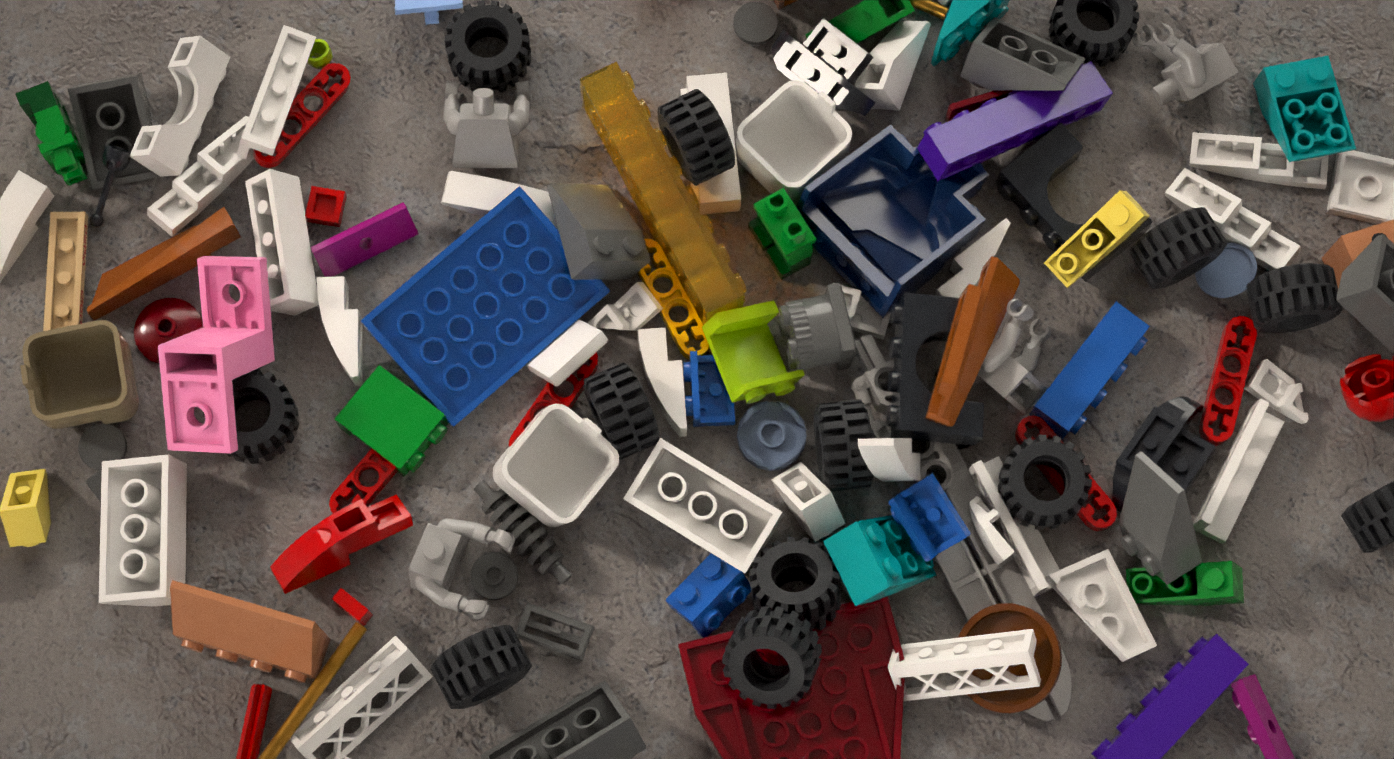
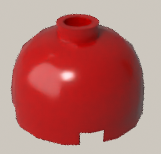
[1340,354,1394,422]

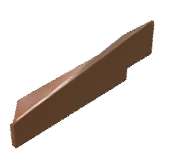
[86,207,241,321]
[925,256,1020,427]

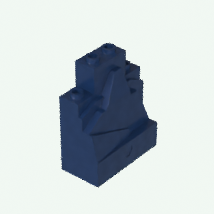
[796,124,989,318]

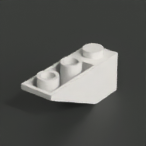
[855,20,931,111]

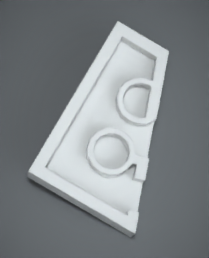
[1045,549,1157,662]

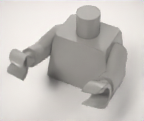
[1132,23,1239,105]
[443,80,532,168]
[978,299,1052,415]
[408,518,515,621]

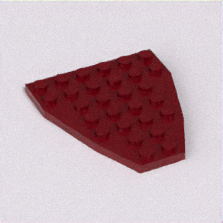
[678,596,905,759]

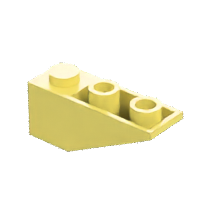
[1044,190,1150,288]

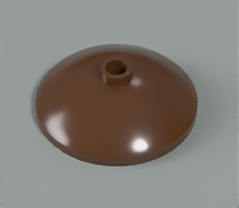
[958,603,1062,713]

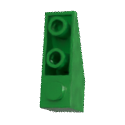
[805,0,915,44]
[1126,561,1244,606]

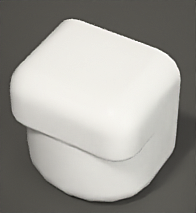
[736,80,852,204]
[493,404,619,527]

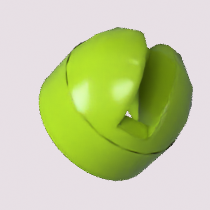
[307,39,333,69]

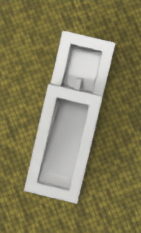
[0,170,54,283]
[316,276,363,386]
[638,328,687,437]
[858,438,921,482]

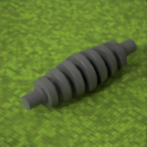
[474,480,572,584]

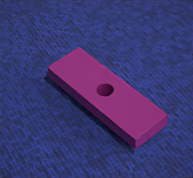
[310,202,419,277]
[1231,674,1295,759]

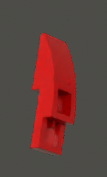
[270,494,413,594]

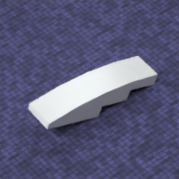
[147,116,254,237]
[1189,132,1329,190]
[1165,168,1300,271]
[441,171,559,231]
[935,218,1010,298]

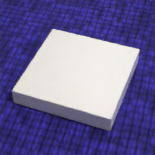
[1326,150,1394,224]
[526,319,608,387]

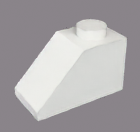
[771,462,845,542]

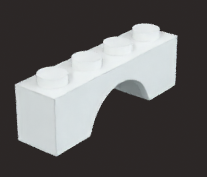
[129,36,230,177]

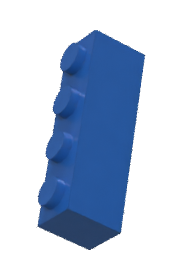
[1029,301,1150,440]

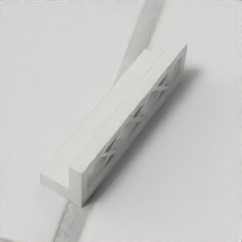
[237,25,316,159]
[1193,398,1284,544]
[969,456,1060,597]
[888,629,1041,701]
[290,636,433,759]

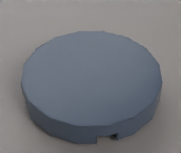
[737,401,807,471]

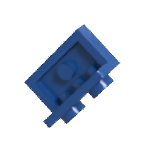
[683,351,735,427]
[888,473,971,562]
[665,553,751,638]

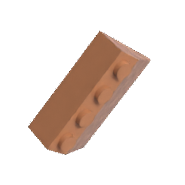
[170,580,330,683]

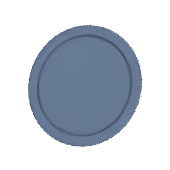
[1195,243,1257,298]

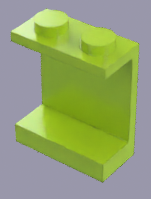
[702,300,805,403]

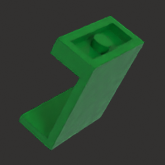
[334,365,448,477]

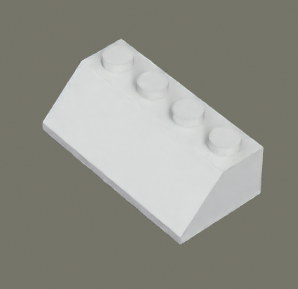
[623,438,784,574]
[99,454,187,607]

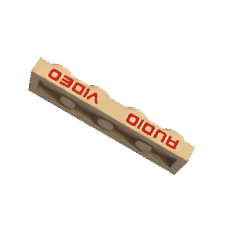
[43,212,88,331]

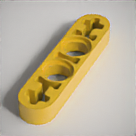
[638,239,710,360]

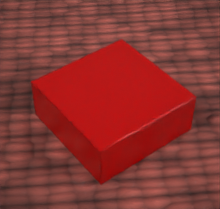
[305,186,347,227]
[332,588,373,626]

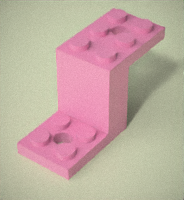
[158,256,275,454]

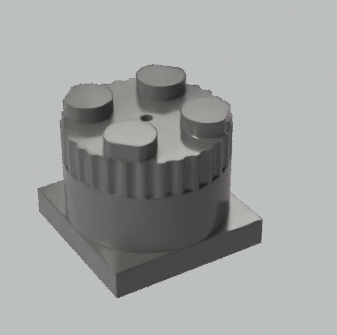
[778,283,856,371]

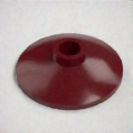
[134,298,203,364]

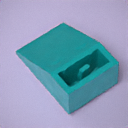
[931,0,1010,66]
[1253,55,1356,163]
[823,515,937,606]

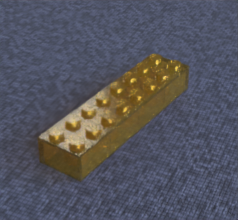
[580,61,747,325]

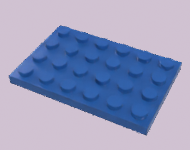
[360,186,610,428]

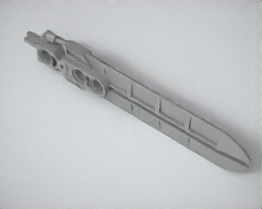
[851,334,1072,722]

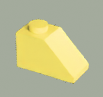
[0,469,51,547]

